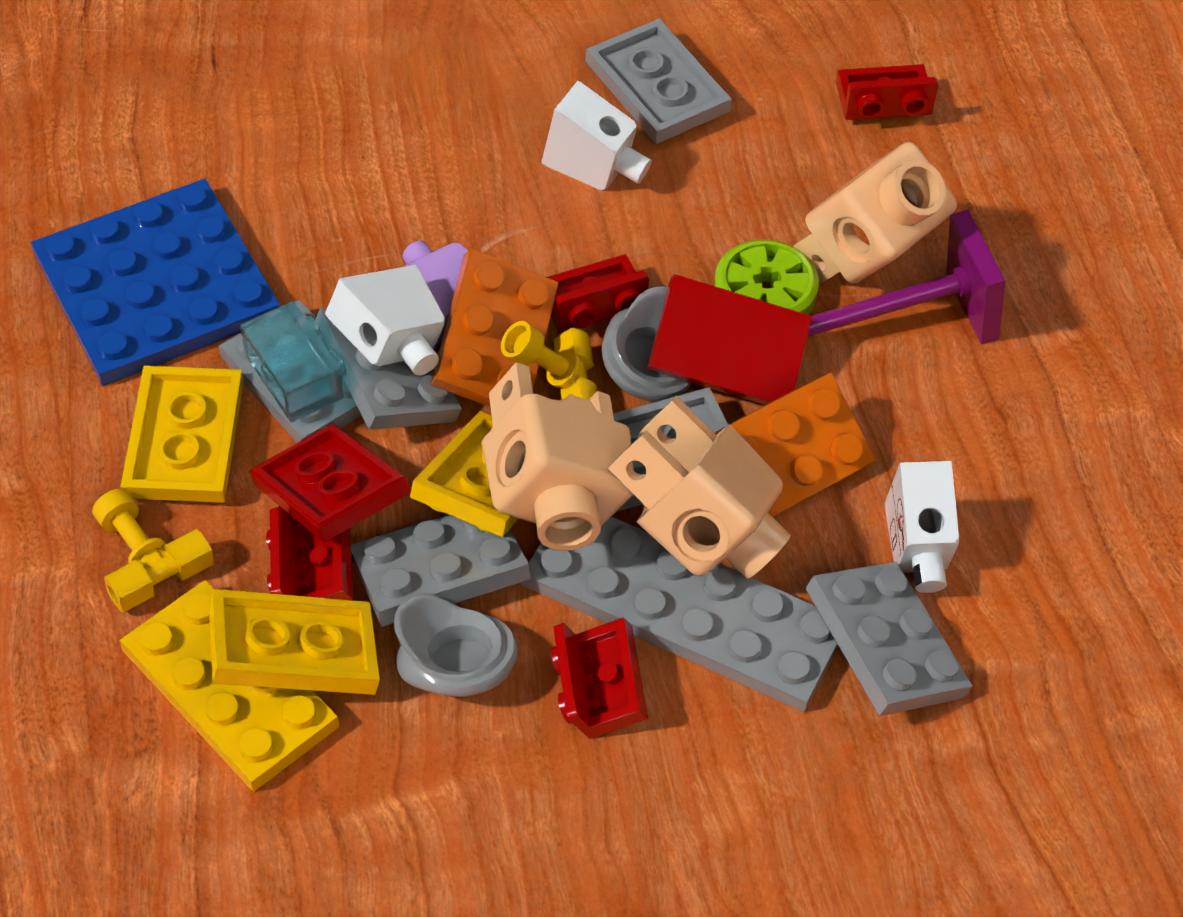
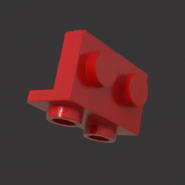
[836,64,938,120]
[547,254,649,333]
[266,506,353,600]
[551,617,648,739]

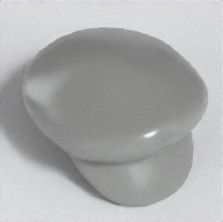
[602,286,691,402]
[394,593,518,697]

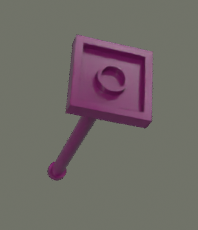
[807,210,1005,344]

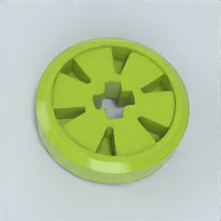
[714,240,819,315]

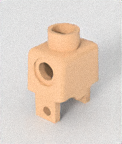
[794,142,957,283]
[481,362,634,551]
[608,396,791,579]

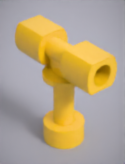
[501,321,598,400]
[92,489,214,613]

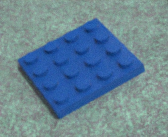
[30,178,281,387]

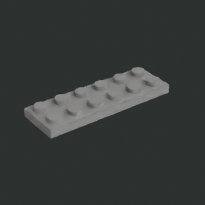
[521,517,839,713]

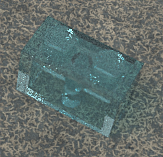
[240,301,346,423]

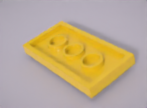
[119,580,339,792]

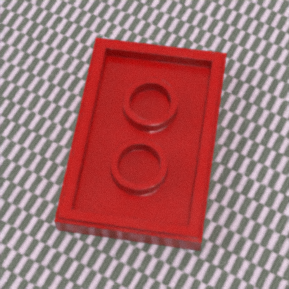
[647,274,812,405]
[249,424,411,543]

